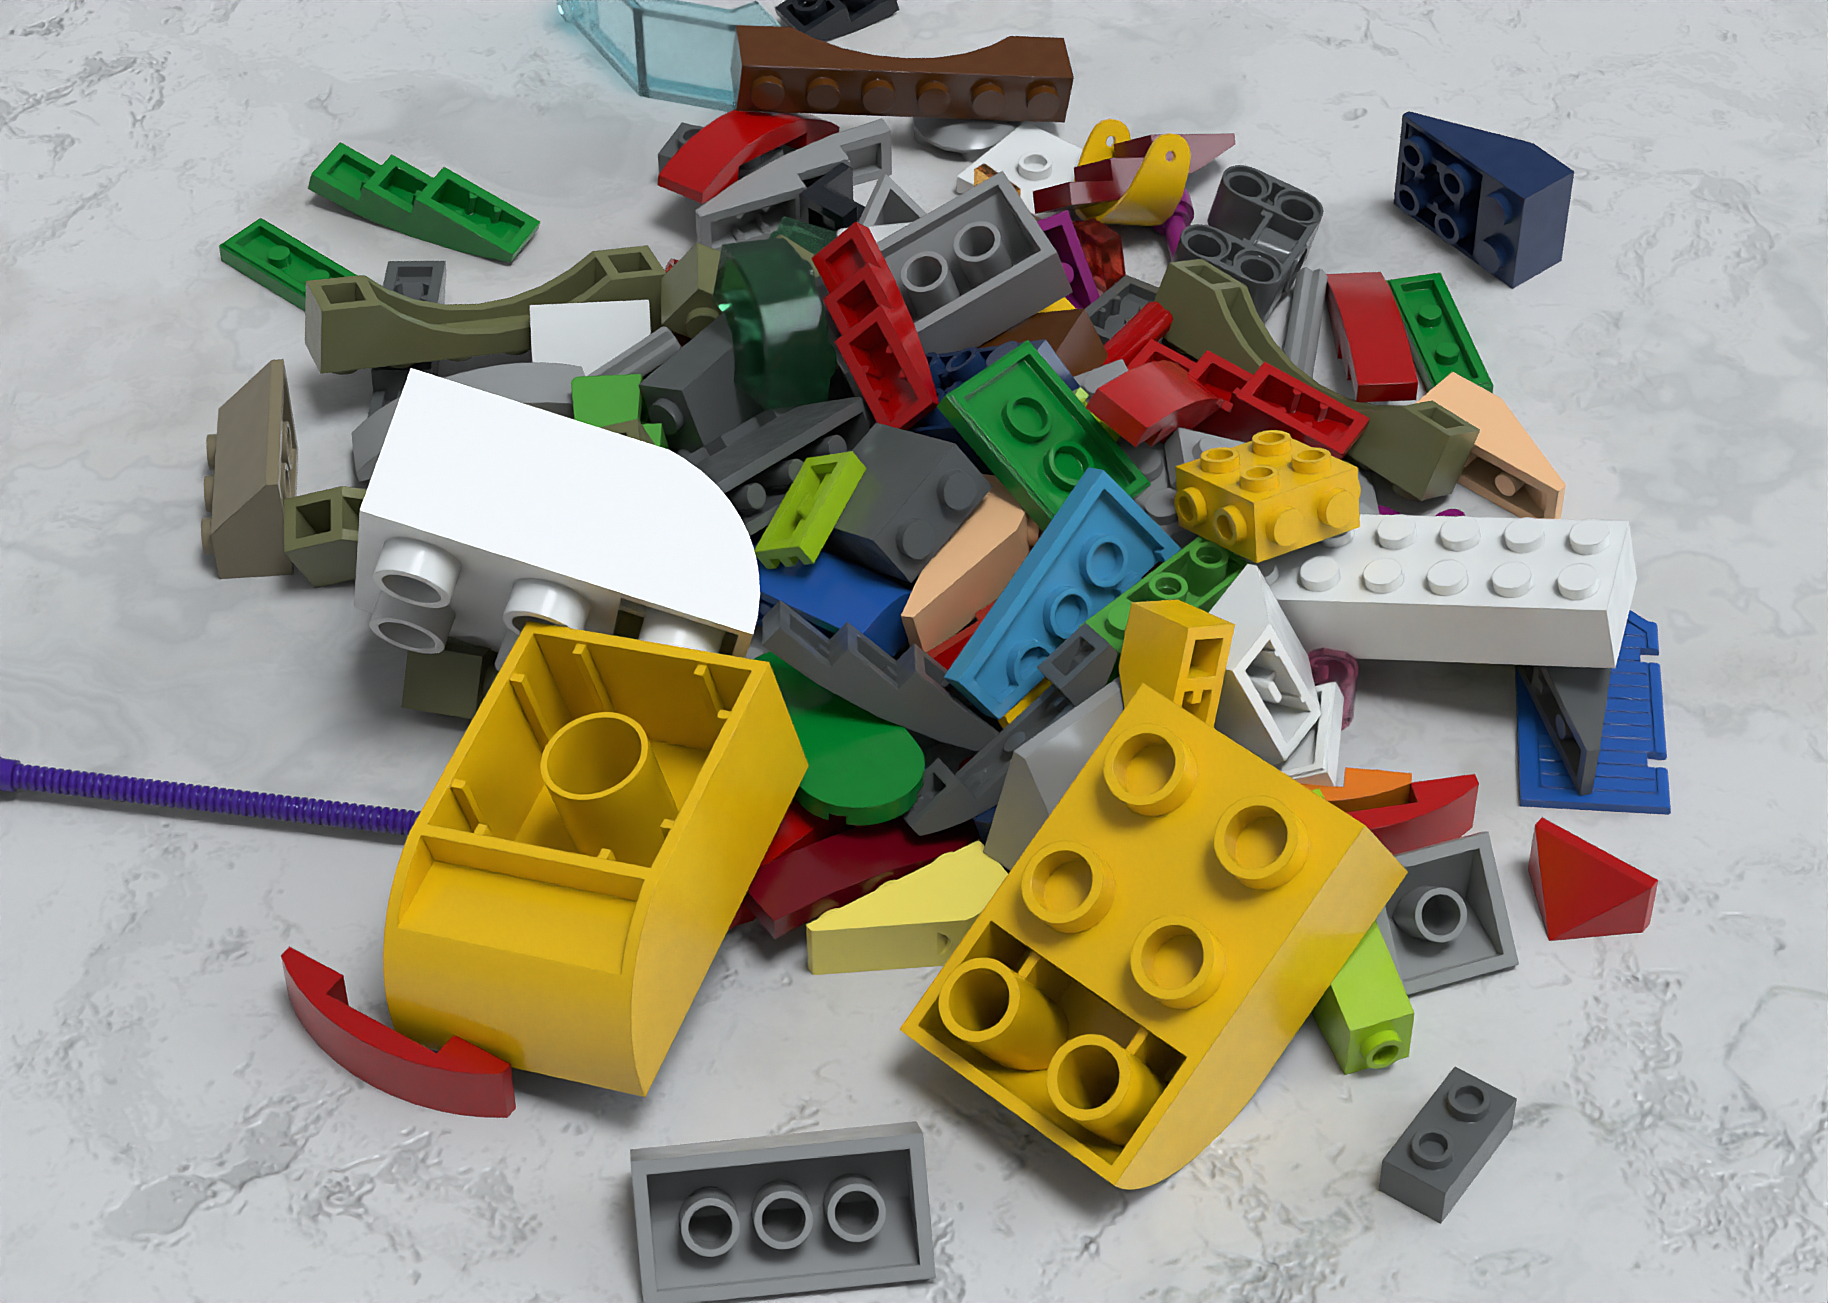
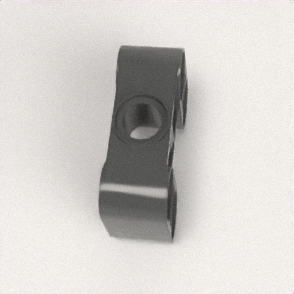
[1172,165,1324,323]

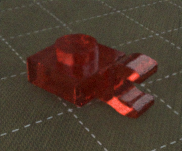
[1072,218,1126,293]

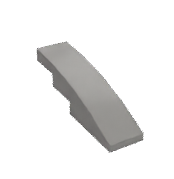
[695,118,892,251]

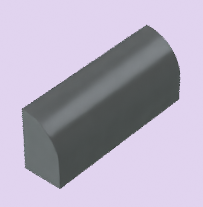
[694,396,876,536]

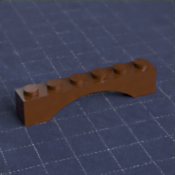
[730,25,1074,123]

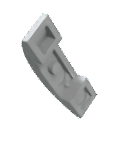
[351,362,585,482]

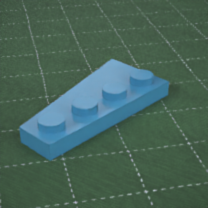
[944,467,1181,720]

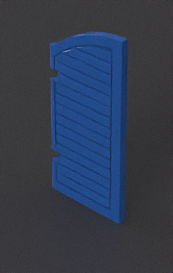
[1515,610,1671,815]

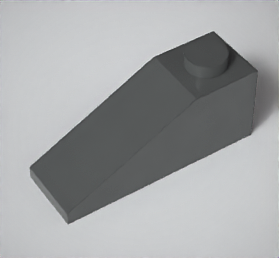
[1515,665,1611,796]

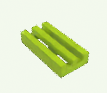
[754,451,867,569]

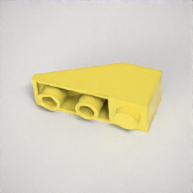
[806,840,1008,975]

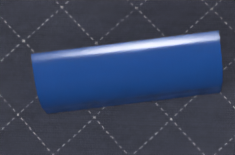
[750,526,913,658]

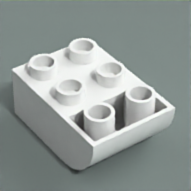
[354,368,760,671]

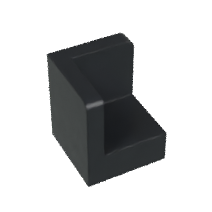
[799,163,865,249]

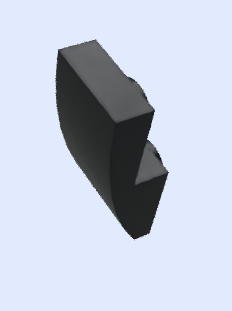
[775,0,899,41]

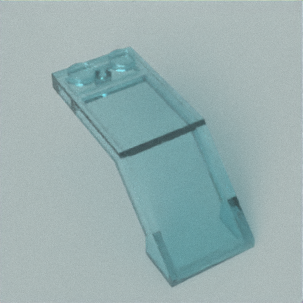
[557,0,782,112]

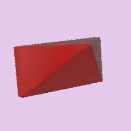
[1528,817,1658,941]

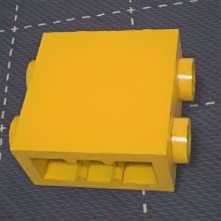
[1174,430,1361,563]

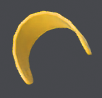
[1074,118,1191,226]

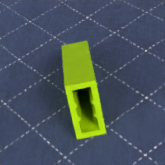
[1311,788,1415,1075]

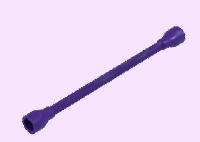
[0,757,421,836]

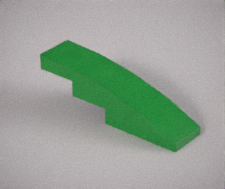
[308,142,540,262]

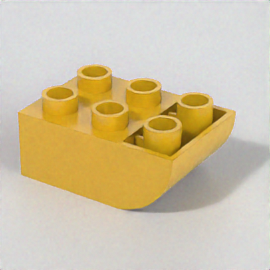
[383,621,809,1097]
[899,683,1408,1190]

